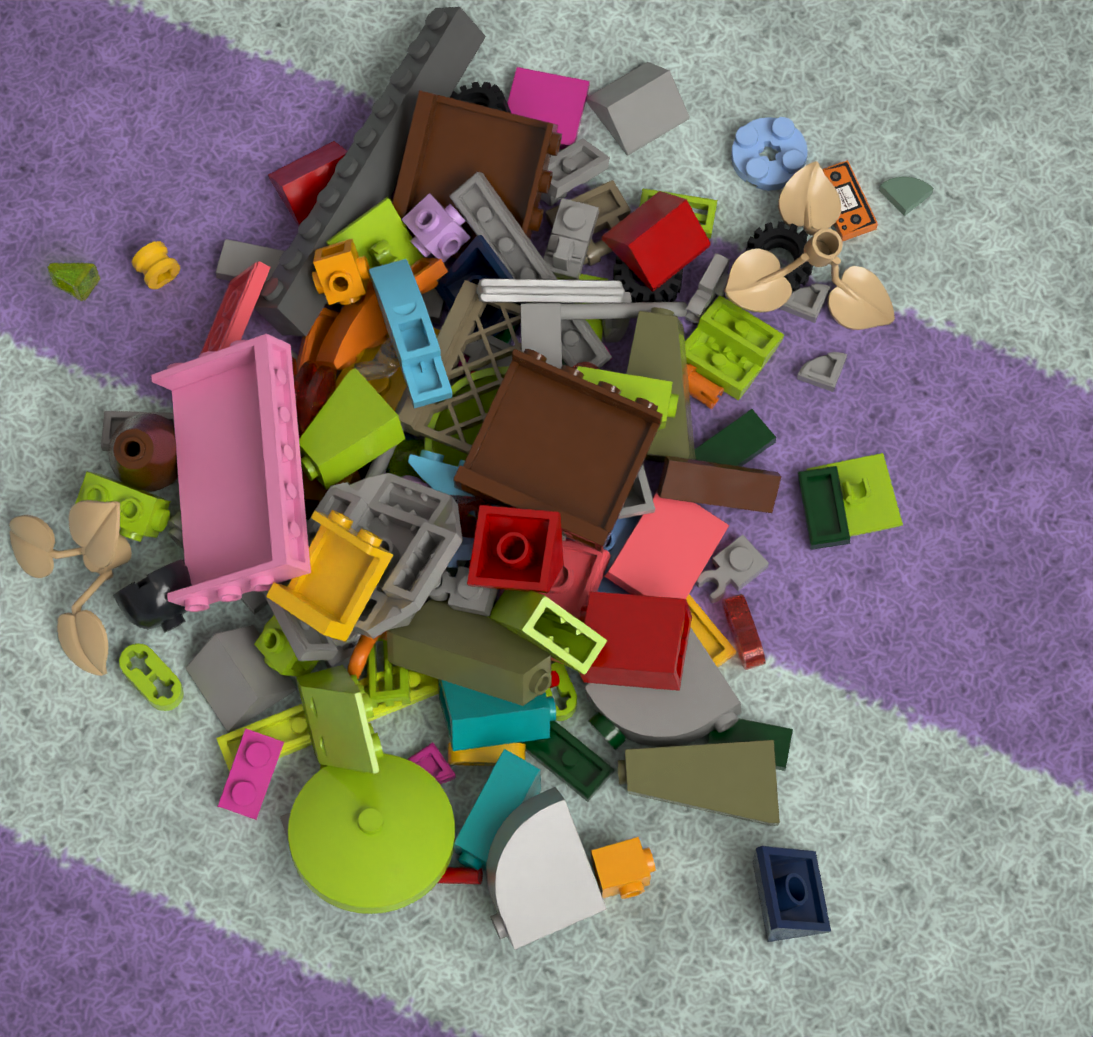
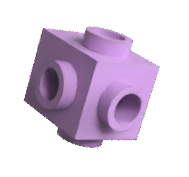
[402,193,471,263]

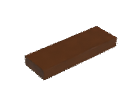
[657,456,782,513]

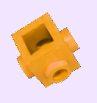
[312,238,371,305]

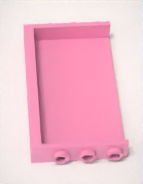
[151,333,311,612]

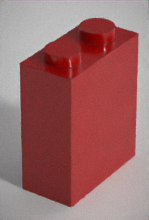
[579,591,692,691]

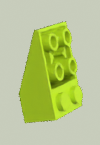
[296,665,383,773]

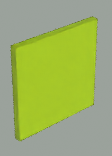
[326,197,423,269]
[807,453,903,537]

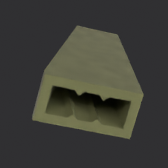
[626,307,696,463]
[387,597,552,706]
[618,740,780,826]

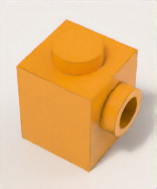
[591,837,656,899]

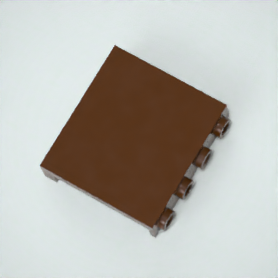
[392,90,562,259]
[453,349,663,553]

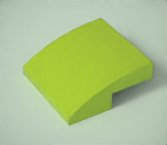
[685,296,784,401]

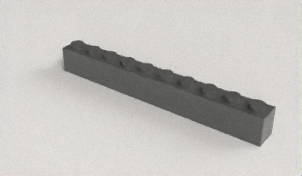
[254,7,486,336]

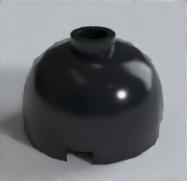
[113,559,192,633]

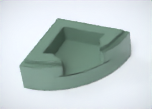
[879,176,934,216]

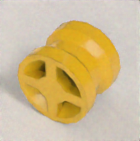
[131,241,181,290]

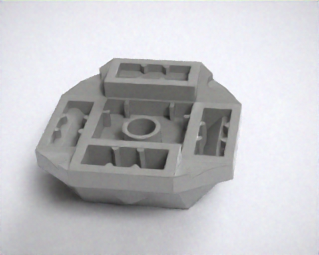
[307,473,463,639]

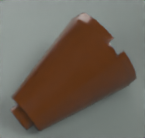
[108,413,178,492]

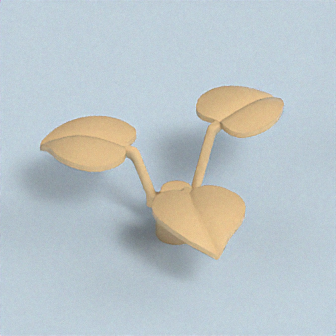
[724,161,895,330]
[9,500,132,676]

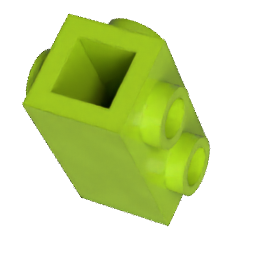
[75,471,171,542]

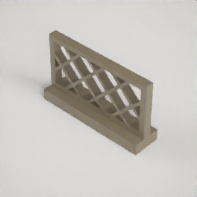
[399,280,522,454]

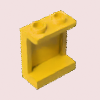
[266,510,393,642]

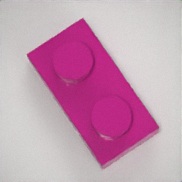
[218,728,284,820]

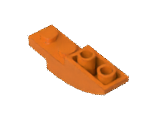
[316,257,448,370]

